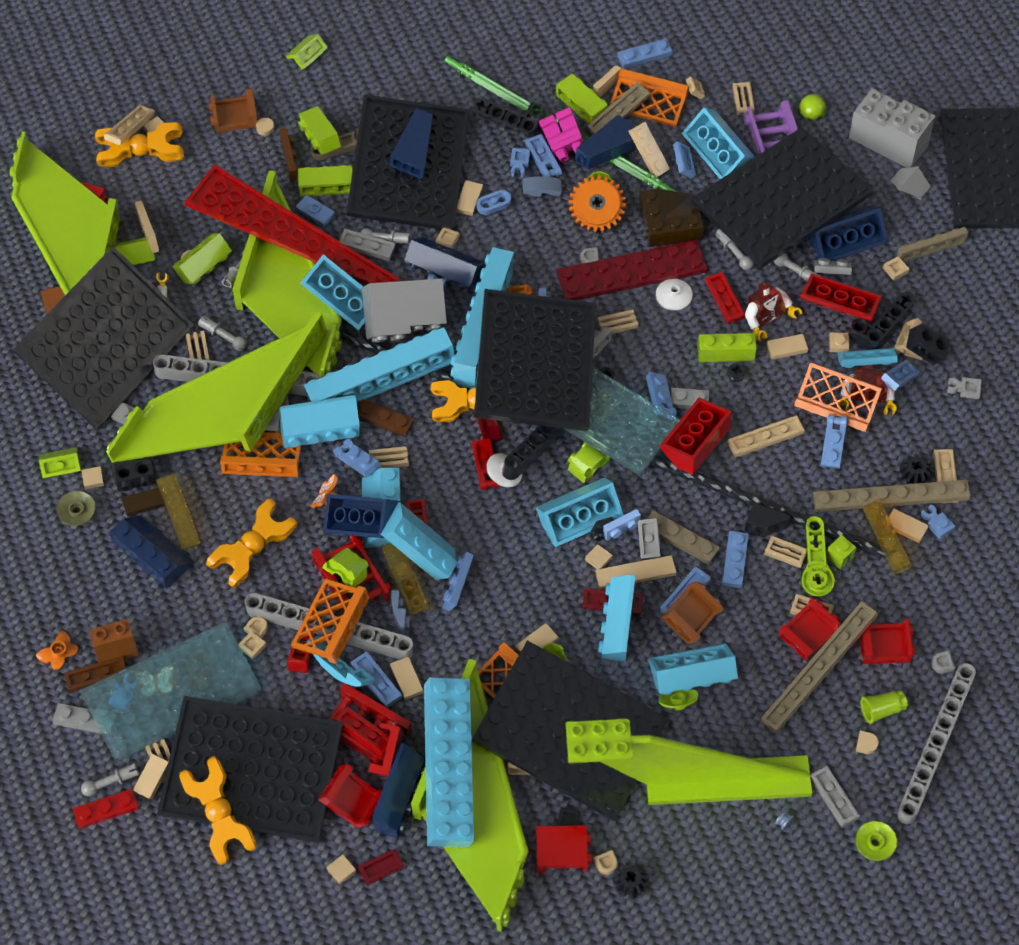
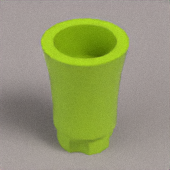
[860,690,908,724]

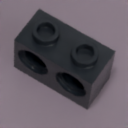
[906,324,950,365]
[112,457,156,492]

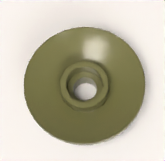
[57,491,96,526]

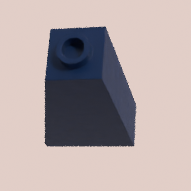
[389,108,432,179]
[575,114,638,169]

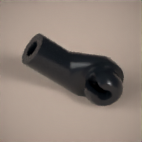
[590,517,614,542]

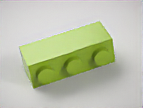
[556,74,608,124]
[298,106,341,155]
[298,165,352,196]
[172,233,232,285]
[697,333,756,362]

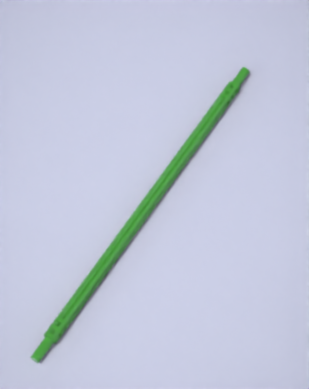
[445,56,677,192]

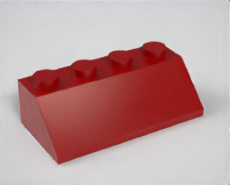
[800,273,882,323]
[660,397,732,475]

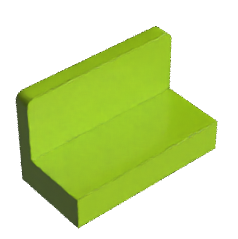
[285,34,328,69]
[114,237,155,265]
[39,447,81,478]

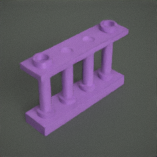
[744,100,798,155]

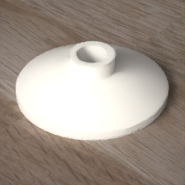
[656,279,693,311]
[487,453,522,487]

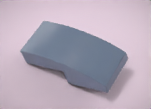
[522,177,562,197]
[391,590,410,635]

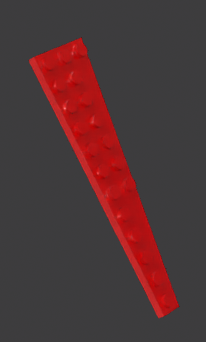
[184,164,401,285]

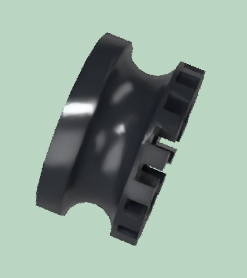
[728,363,745,382]

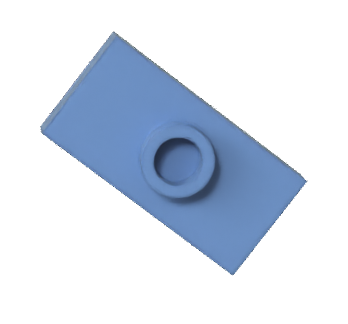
[673,141,696,179]
[295,195,335,227]

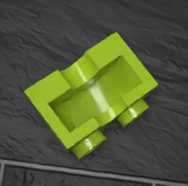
[568,441,610,484]
[322,548,368,588]

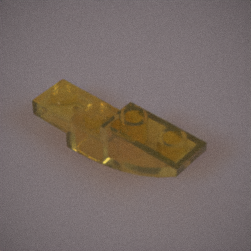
[862,499,912,575]
[381,543,430,616]

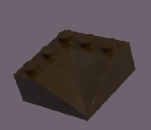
[639,188,704,247]

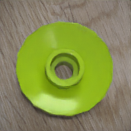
[658,689,699,710]
[855,821,897,861]

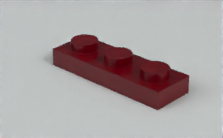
[582,588,643,615]

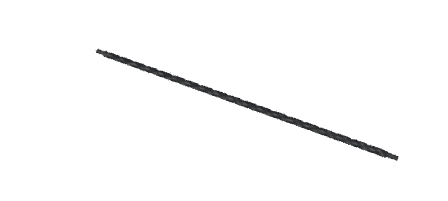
[340,330,897,561]

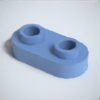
[477,190,511,215]

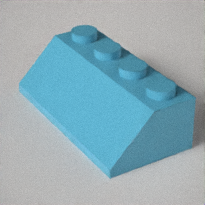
[682,107,755,179]
[300,255,365,330]
[280,395,360,448]
[362,468,401,548]
[536,477,623,547]
[381,502,458,580]
[598,574,635,662]
[649,643,738,695]

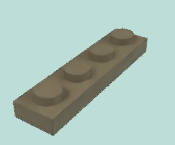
[587,82,650,134]
[897,227,968,262]
[647,510,720,565]

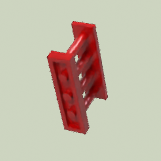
[311,535,391,613]
[319,683,412,766]

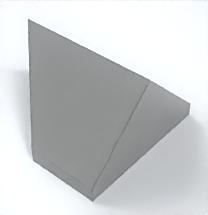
[890,167,931,200]

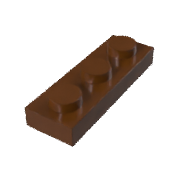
[279,128,299,182]
[357,399,414,437]
[64,656,128,693]

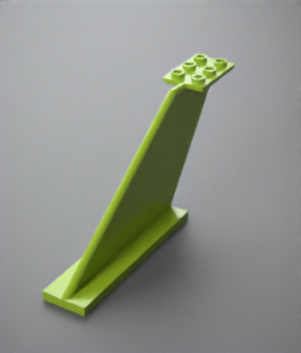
[10,131,120,295]
[233,170,342,378]
[106,311,328,463]
[411,659,529,932]
[566,719,812,805]

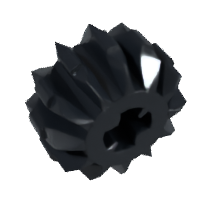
[899,453,933,484]
[613,862,649,899]

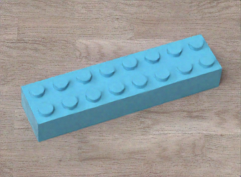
[451,247,514,388]
[304,327,454,403]
[424,678,474,847]

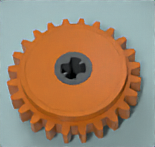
[569,175,626,233]

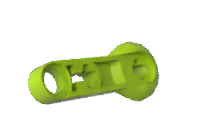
[801,516,835,597]

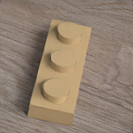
[629,122,670,177]

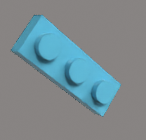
[838,348,897,368]

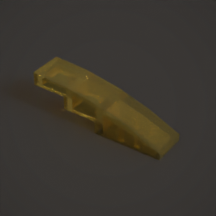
[156,474,201,550]

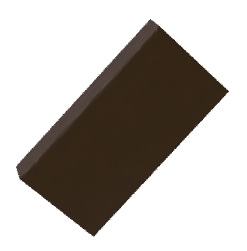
[122,487,164,517]

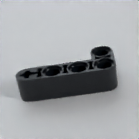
[473,98,547,138]
[849,292,915,350]

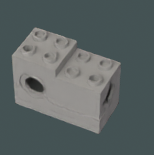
[849,88,935,168]
[362,279,447,342]

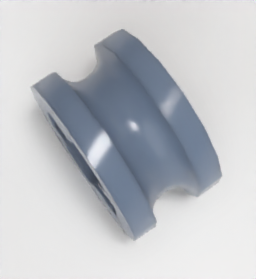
[775,810,795,831]

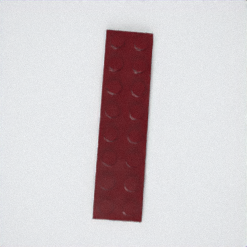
[556,239,707,300]

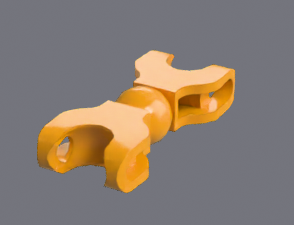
[95,122,184,167]
[430,380,476,422]
[206,498,298,588]
[179,756,257,865]

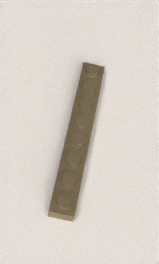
[813,480,970,512]
[761,601,878,733]

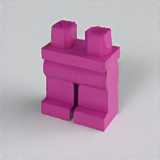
[539,107,584,163]

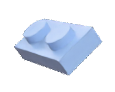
[603,509,641,540]

